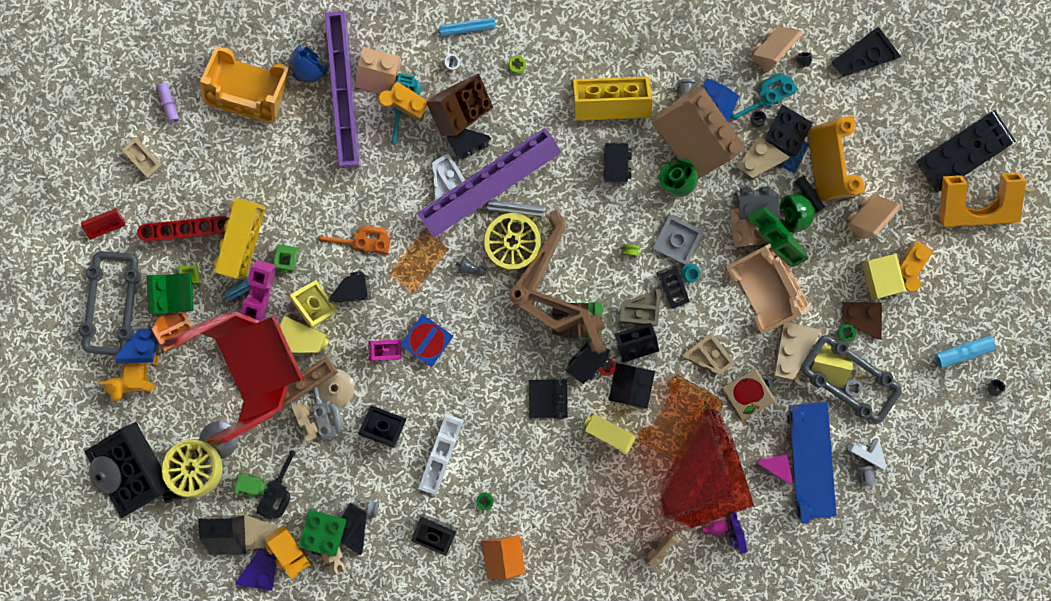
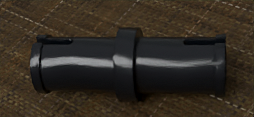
[794,175,826,213]

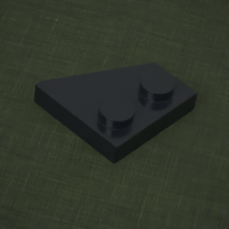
[340,502,367,556]

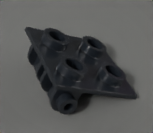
[765,104,813,157]
[529,379,568,418]

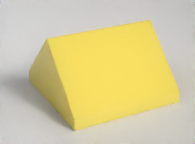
[861,254,906,299]
[288,280,338,328]
[806,343,852,388]

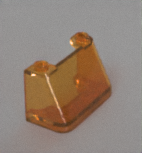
[638,374,723,468]

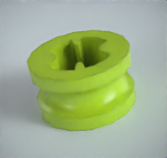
[509,55,526,74]
[622,244,641,256]

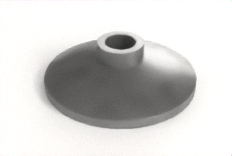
[199,421,237,459]
[89,456,121,494]

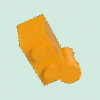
[378,82,428,120]
[899,241,933,292]
[264,525,311,580]

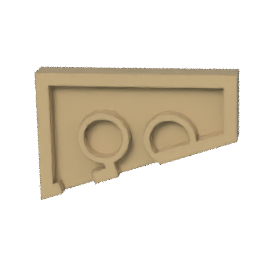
[773,322,821,381]

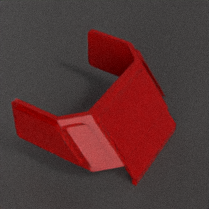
[161,312,304,444]

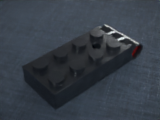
[915,110,1016,193]

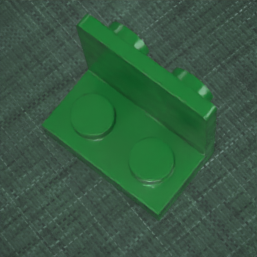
[146,273,194,314]
[298,508,346,557]

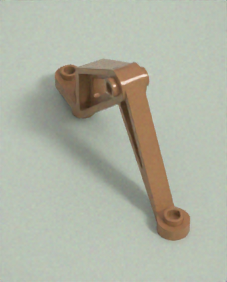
[509,209,606,354]

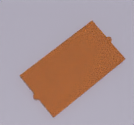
[390,230,449,293]

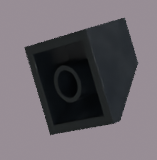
[329,271,371,303]
[609,363,655,409]
[198,515,246,555]

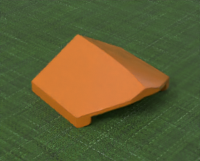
[151,312,198,352]

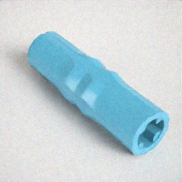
[935,336,996,369]

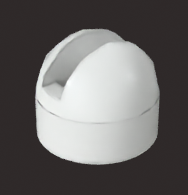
[444,54,460,70]

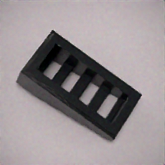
[657,265,690,309]

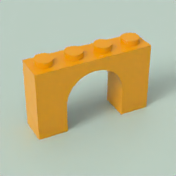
[939,172,1026,228]

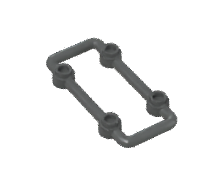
[79,251,141,356]
[801,335,902,423]

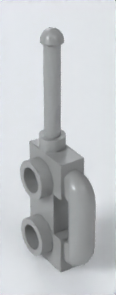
[312,387,343,440]

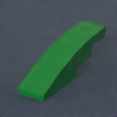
[747,206,809,267]

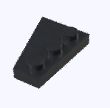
[831,27,902,77]

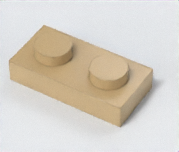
[122,137,163,178]

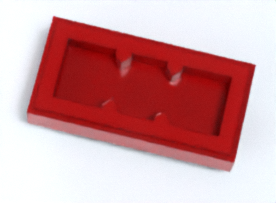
[81,208,126,240]

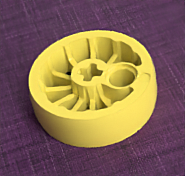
[484,213,541,271]
[162,439,223,498]

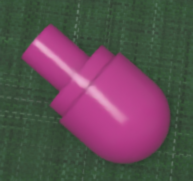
[702,520,729,537]

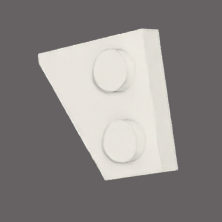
[432,153,465,200]

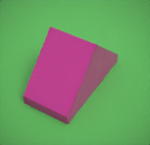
[368,340,402,361]
[756,453,793,485]

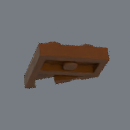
[842,302,882,340]

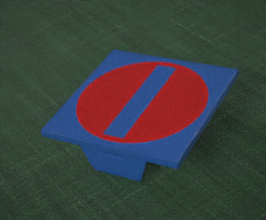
[401,314,453,367]

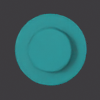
[681,263,700,283]

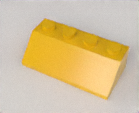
[573,76,652,121]
[214,197,266,280]

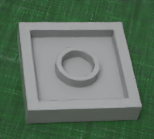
[652,214,704,265]

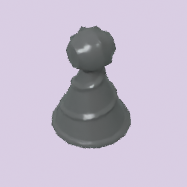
[456,256,486,276]

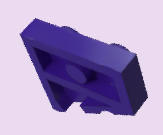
[728,511,748,554]
[235,549,277,591]

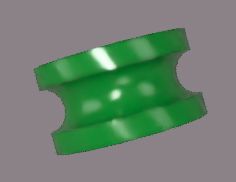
[837,324,856,341]
[476,492,494,510]

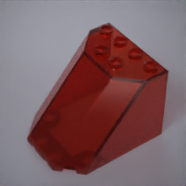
[660,405,755,529]

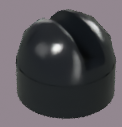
[796,52,812,68]
[750,110,766,127]
[988,379,1005,396]

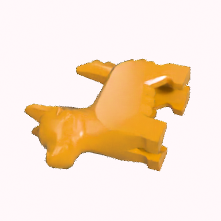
[98,354,159,402]

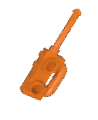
[318,226,391,254]

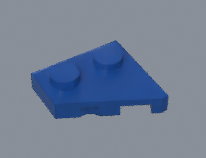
[115,329,157,364]

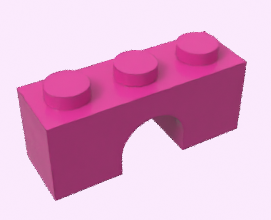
[241,260,277,322]

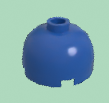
[289,45,328,83]

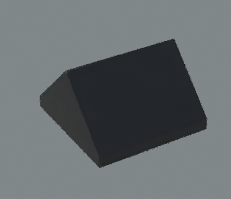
[358,405,407,448]
[411,513,458,556]

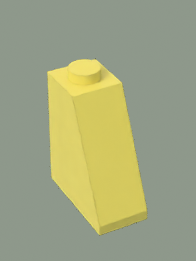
[280,316,330,353]
[583,413,636,454]

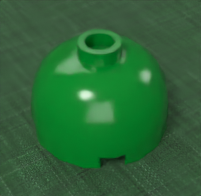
[659,158,698,197]
[779,194,815,233]

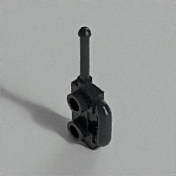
[256,450,295,520]

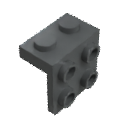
[735,186,779,220]

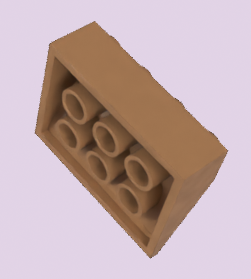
[651,85,746,179]

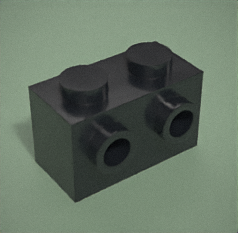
[604,143,632,184]
[614,323,659,362]
[566,338,610,384]

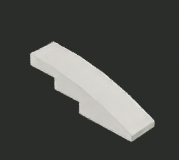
[418,414,464,495]

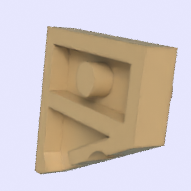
[737,137,789,179]
[682,332,735,375]
[292,403,319,442]
[237,512,278,550]
[647,531,680,568]

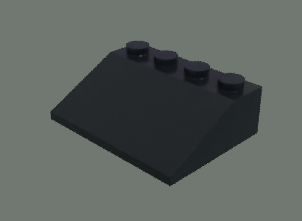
[84,422,171,518]

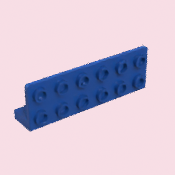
[789,402,836,524]

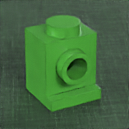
[274,244,299,274]
[234,473,266,497]

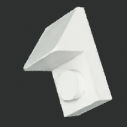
[847,439,887,470]

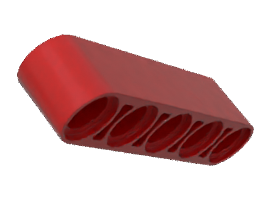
[137,216,229,242]

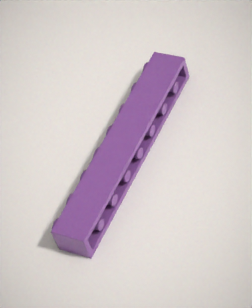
[418,128,561,237]

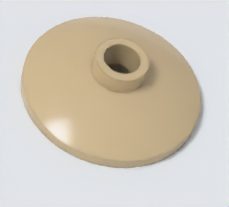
[317,369,354,407]

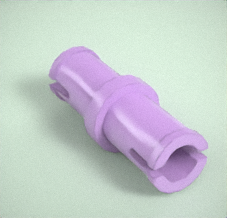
[156,83,180,123]

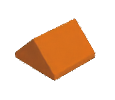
[482,535,526,579]

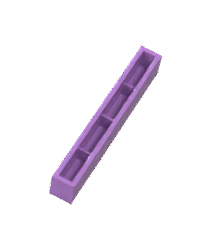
[325,11,361,169]

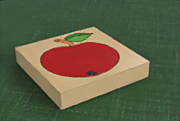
[722,368,776,420]

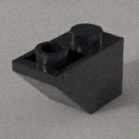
[446,128,491,160]

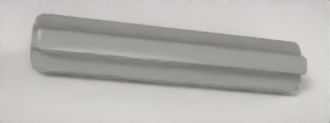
[487,200,543,218]

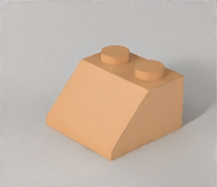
[355,47,402,94]

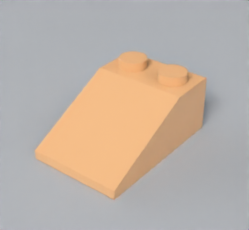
[751,26,803,72]
[846,194,902,239]

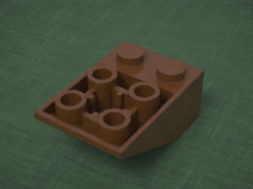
[426,73,493,136]

